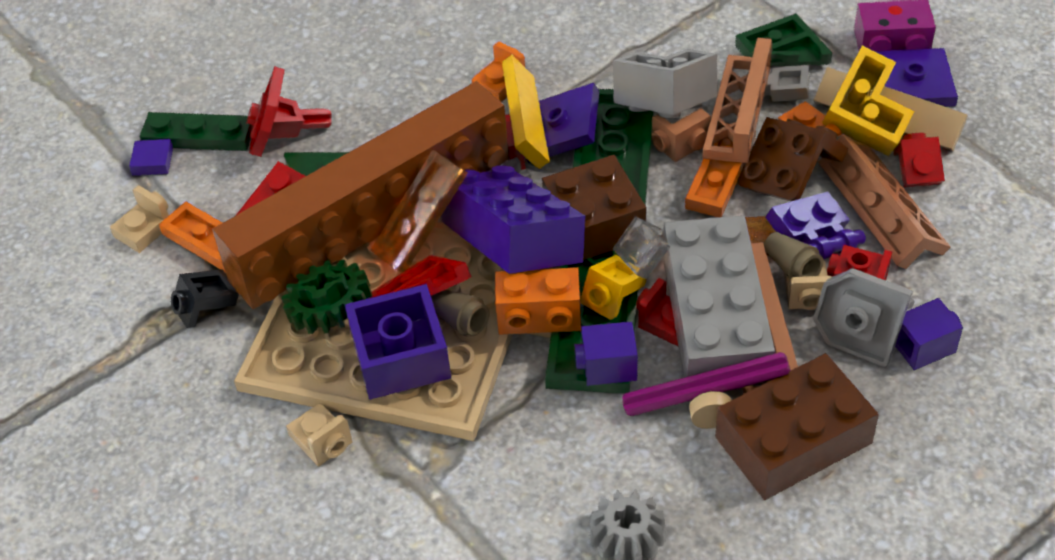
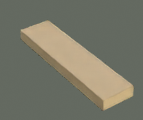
[813,67,968,151]

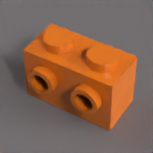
[495,268,581,335]

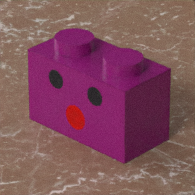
[854,0,936,51]

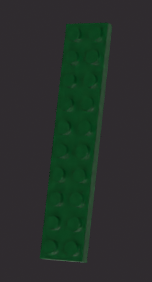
[545,89,654,394]

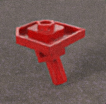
[246,66,332,157]

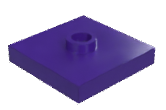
[875,48,958,107]
[525,82,600,163]

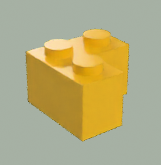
[822,46,915,156]

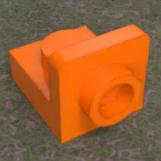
[471,41,525,102]

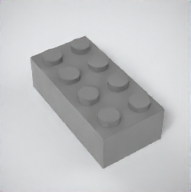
[662,215,775,378]

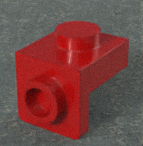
[893,132,945,188]

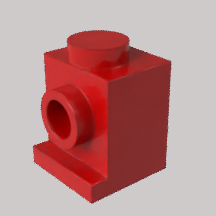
[827,245,893,281]

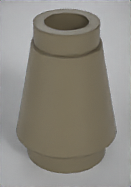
[764,232,823,279]
[431,290,490,335]

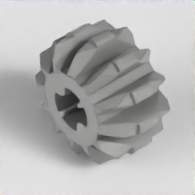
[589,489,666,560]

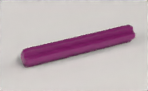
[622,352,790,416]

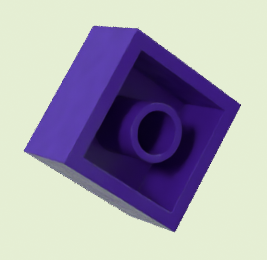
[345,284,452,400]

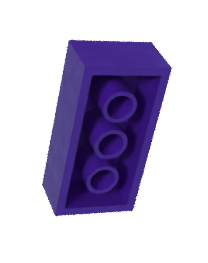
[441,165,585,274]

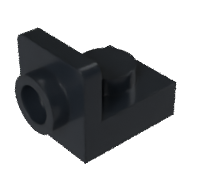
[171,269,239,328]

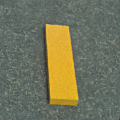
[502,55,550,169]

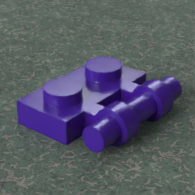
[765,191,866,260]

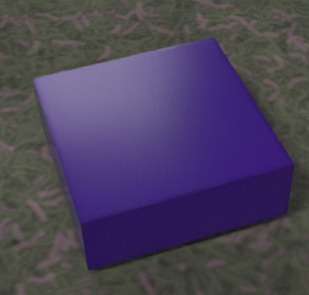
[129,139,173,176]

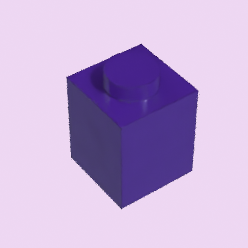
[895,298,963,371]
[574,321,638,386]

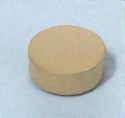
[689,391,731,429]

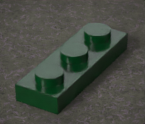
[139,112,252,151]

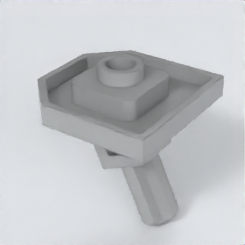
[813,268,915,368]

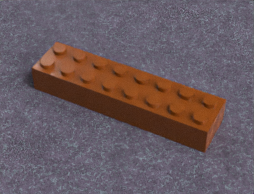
[212,81,509,310]

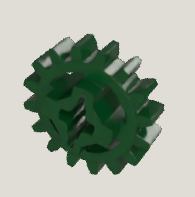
[281,259,372,334]

